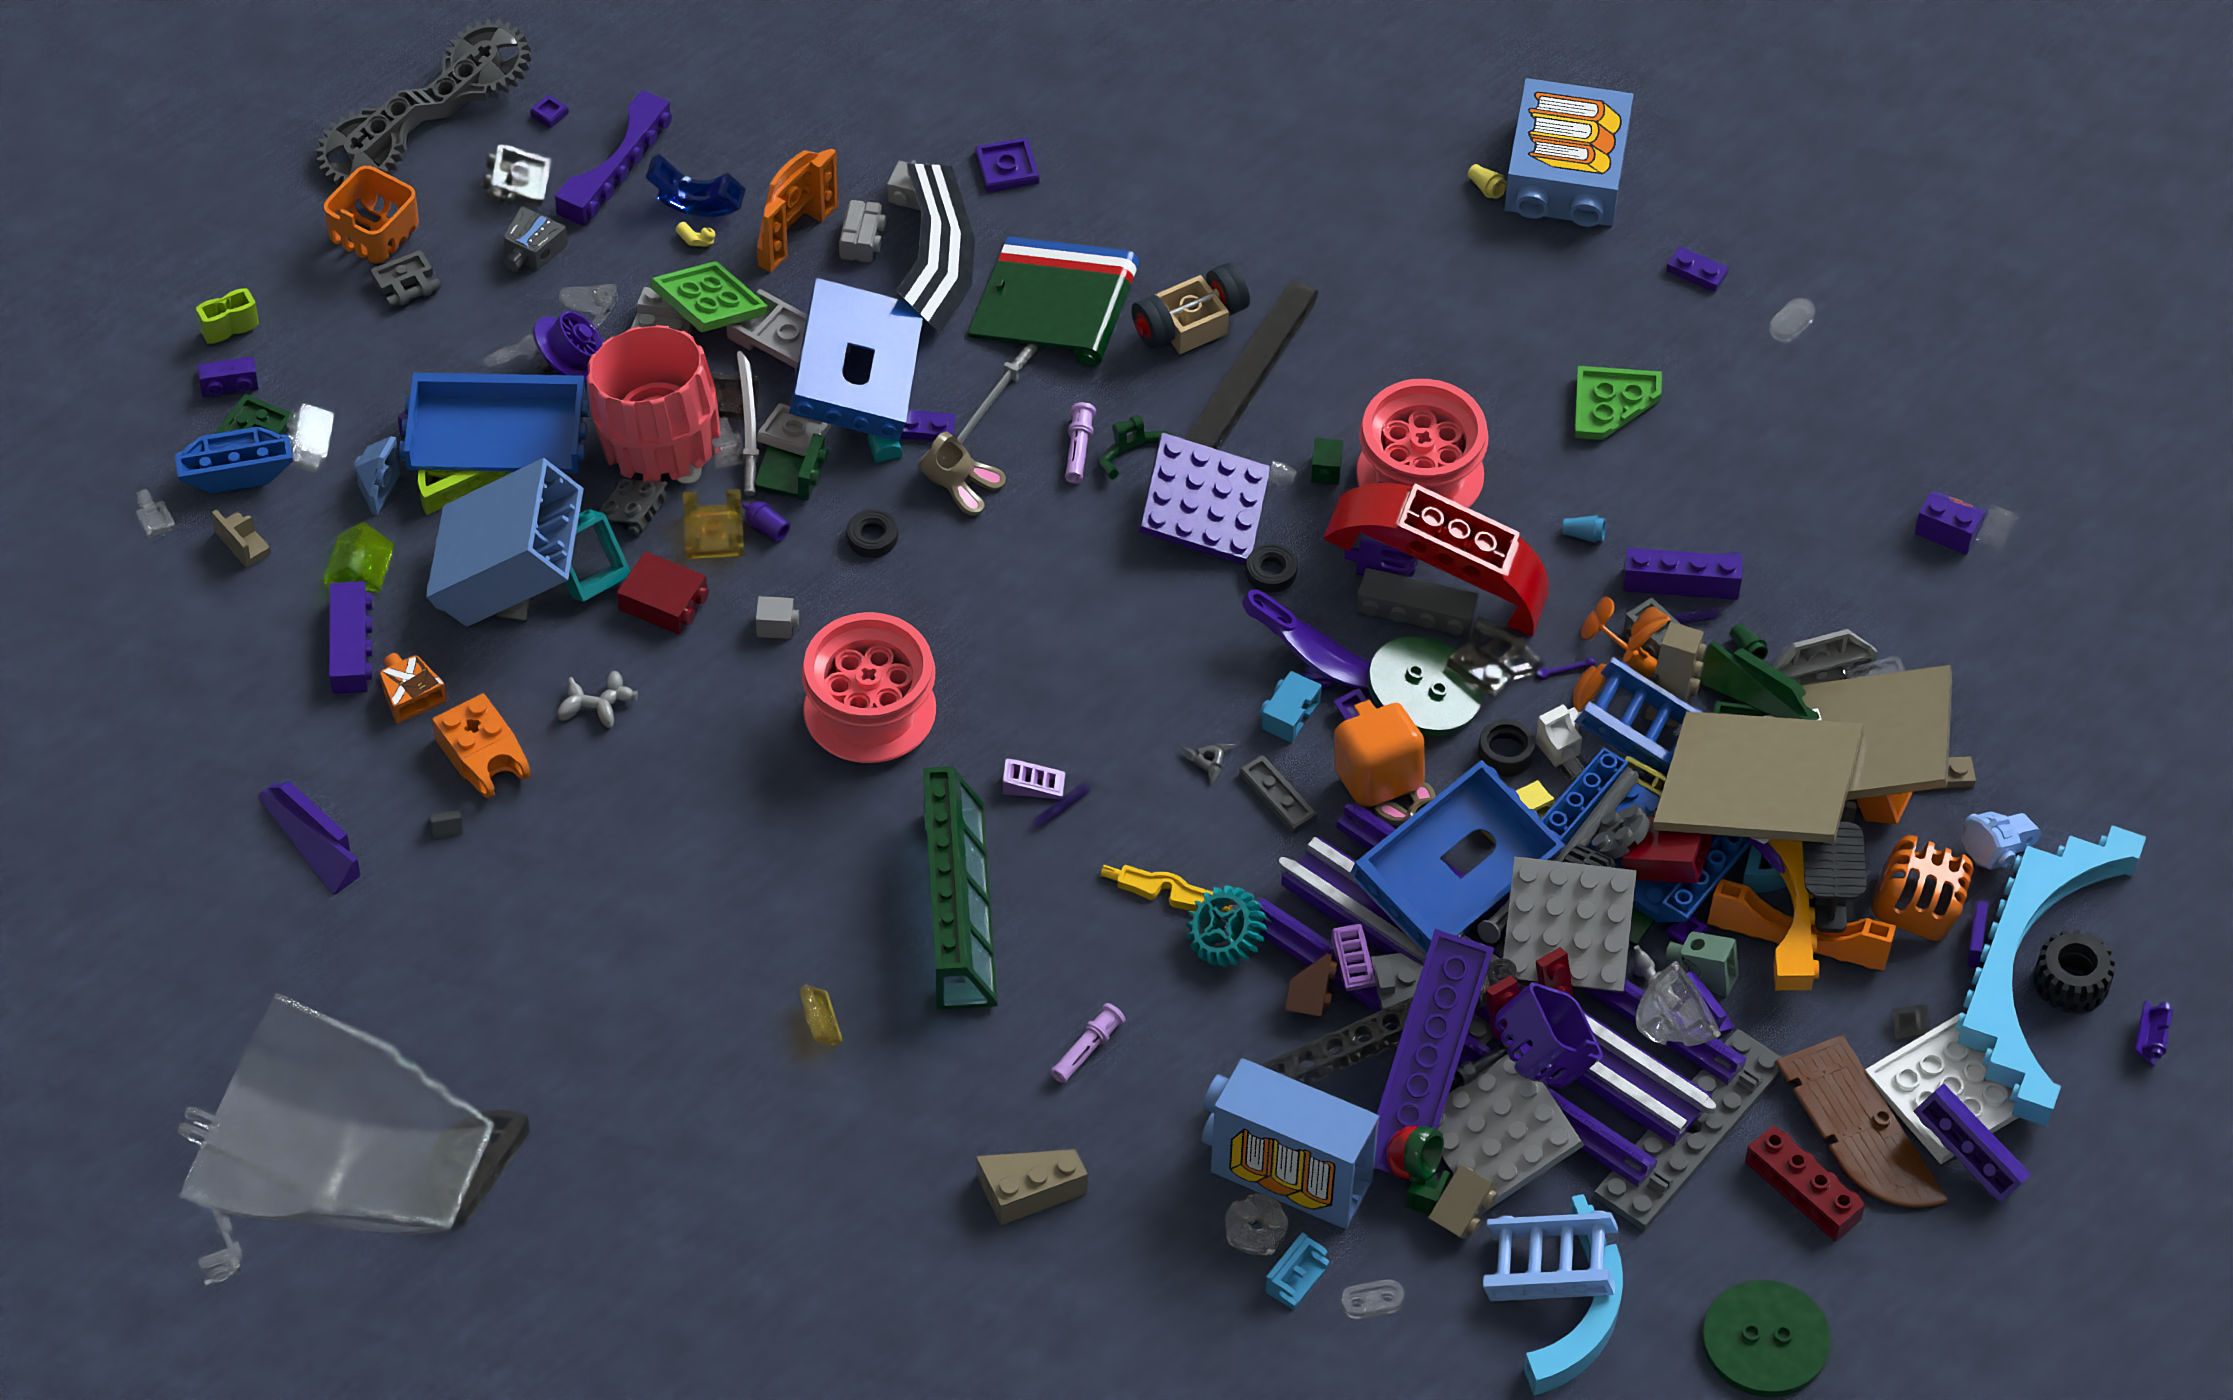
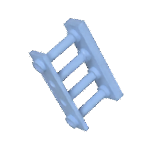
[1483,1211,1618,1301]

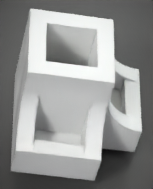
[1535,704,1582,767]

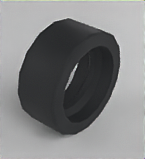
[1478,719,1535,777]

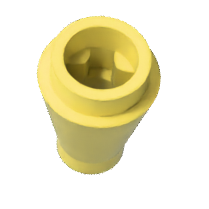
[1467,164,1507,199]

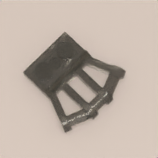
[1446,616,1545,698]

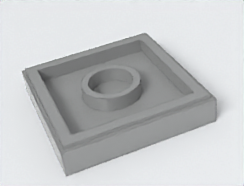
[756,404,831,456]

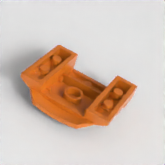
[757,149,838,273]

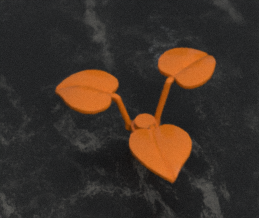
[1572,597,1671,712]

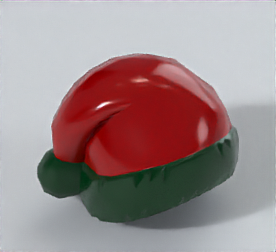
[1386,1125,1444,1185]

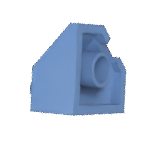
[354,436,401,515]

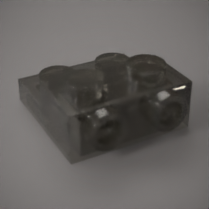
[481,143,551,207]

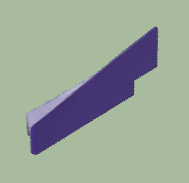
[259,781,361,894]

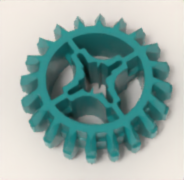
[1185,885,1267,967]

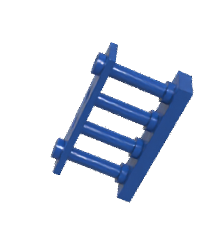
[1574,657,1703,776]

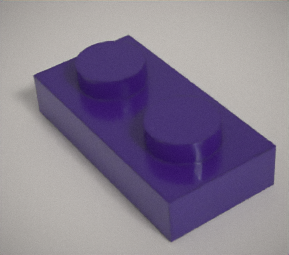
[1666,246,1729,292]
[900,410,956,441]

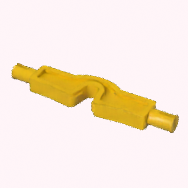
[1100,864,1232,912]

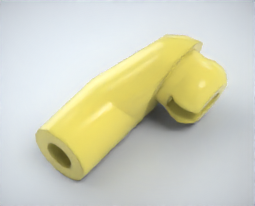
[675,222,716,247]

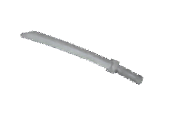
[957,344,1038,444]
[737,351,759,496]

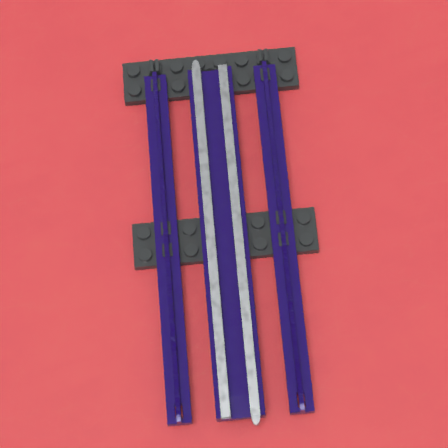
[1256,802,1782,1232]

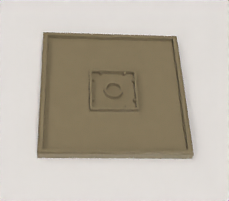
[1802,665,1952,800]
[1653,711,1863,843]

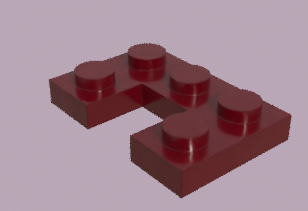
[1485,947,1573,1041]

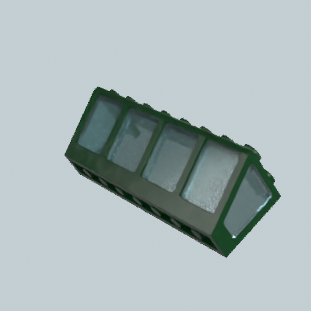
[923,766,998,1009]

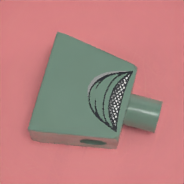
[1666,932,1739,997]

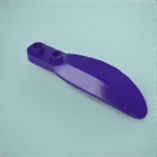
[1242,590,1371,690]

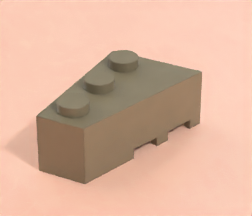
[1645,622,1707,728]
[976,1149,1088,1225]

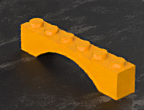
[1768,839,1819,991]

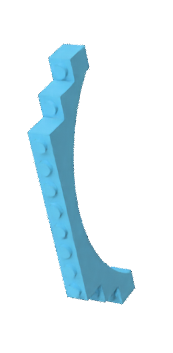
[1955,826,2146,1127]

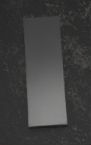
[1239,755,1317,834]

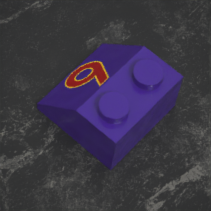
[1914,491,1990,555]

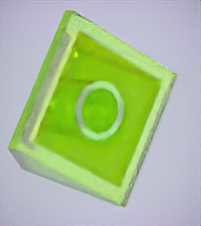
[323,522,394,592]

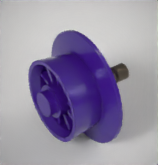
[533,311,603,382]

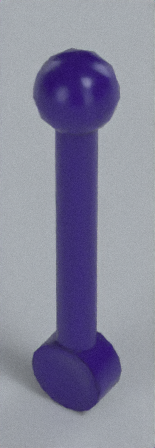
[1537,657,1596,680]

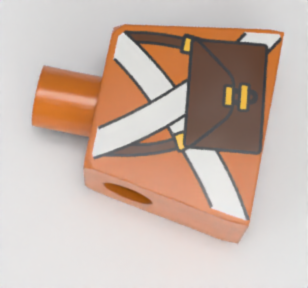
[380,653,447,724]

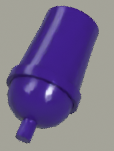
[741,502,791,542]

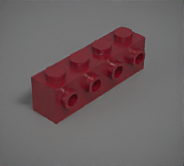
[1745,1125,1865,1242]

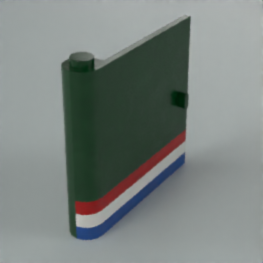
[968,236,1140,367]

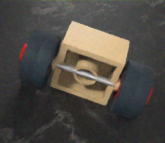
[1131,262,1250,354]

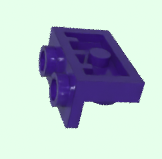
[198,357,259,397]

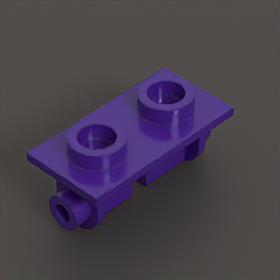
[2135,1000,2174,1067]

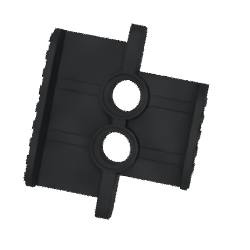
[1793,822,1867,933]

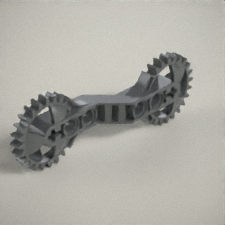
[316,19,532,188]

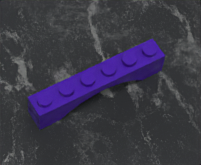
[555,90,672,226]

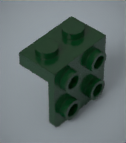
[755,433,828,500]

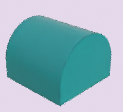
[867,434,903,463]

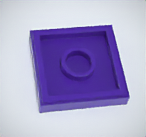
[974,137,1040,192]

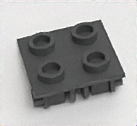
[599,478,667,535]

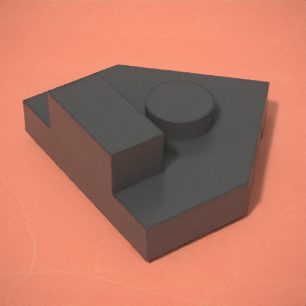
[1370,953,1423,1014]

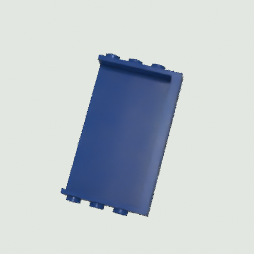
[399,373,589,473]

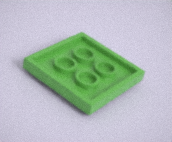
[650,261,768,333]

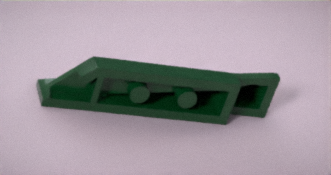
[1699,641,1819,720]

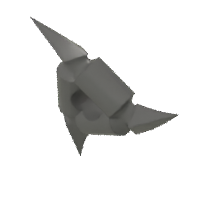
[1179,744,1238,786]

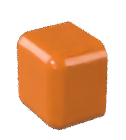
[1334,700,1425,808]

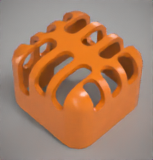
[324,166,419,264]
[1871,835,1973,941]

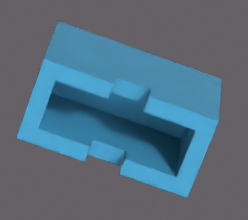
[1260,671,1322,743]

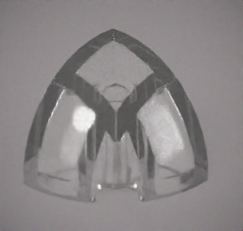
[1636,961,1721,1046]

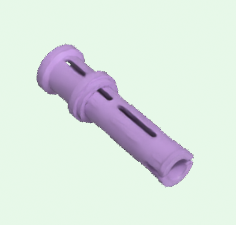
[1065,402,1096,484]
[1050,1003,1126,1083]

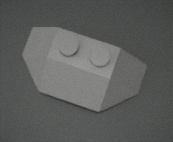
[1773,629,1878,685]

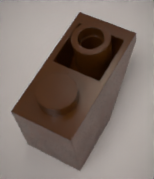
[1285,953,1338,1016]

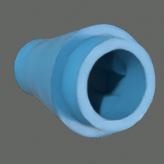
[1563,515,1606,543]

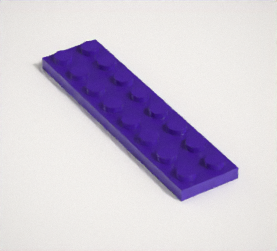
[1374,929,1494,1181]

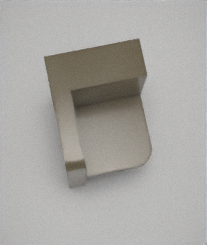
[211,509,271,568]

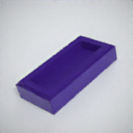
[1967,901,1988,968]

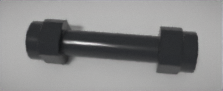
[1454,1037,1513,1086]

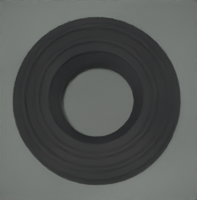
[846,509,898,557]
[1246,544,1298,592]

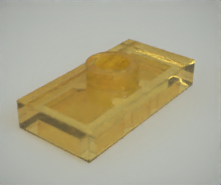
[798,984,843,1047]

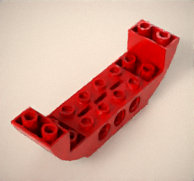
[1323,483,1549,637]

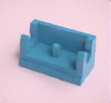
[1265,1232,1330,1310]

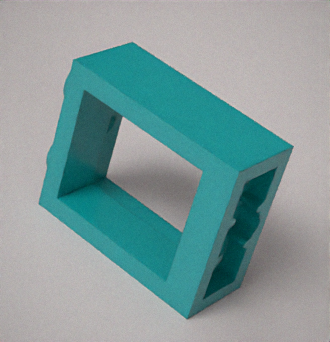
[565,509,631,602]

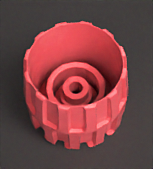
[586,325,721,482]

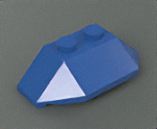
[175,427,293,494]

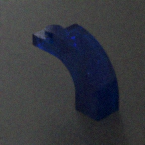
[645,154,746,217]

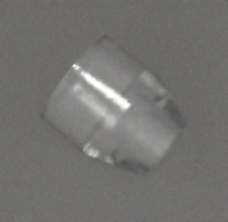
[1267,460,1296,486]

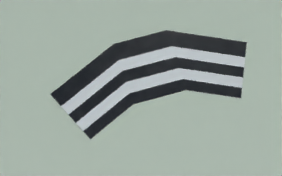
[896,163,975,333]

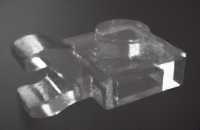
[136,489,175,539]

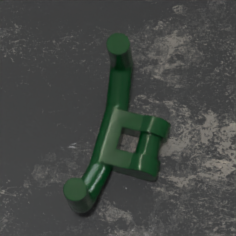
[1098,414,1174,479]

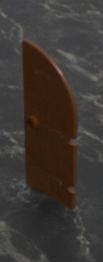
[1775,1034,1948,1208]

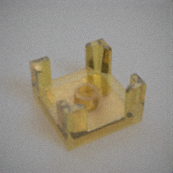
[683,489,744,559]

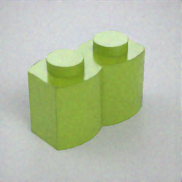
[196,288,259,344]

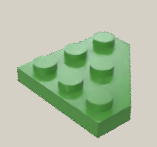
[1574,366,1662,440]

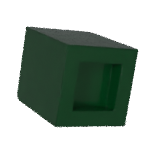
[1406,1171,1450,1215]

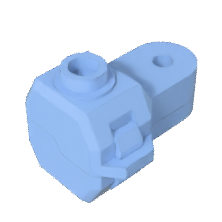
[1961,812,2041,870]

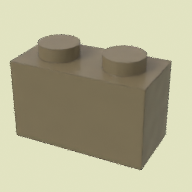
[1429,1164,1499,1240]

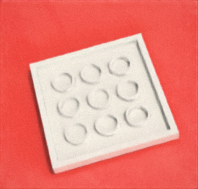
[1865,1014,2019,1164]

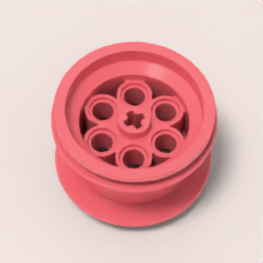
[1356,379,1488,508]
[802,612,936,763]

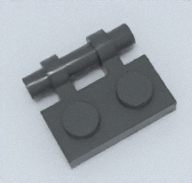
[370,250,441,308]

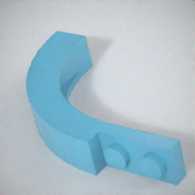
[1524,1194,1623,1396]

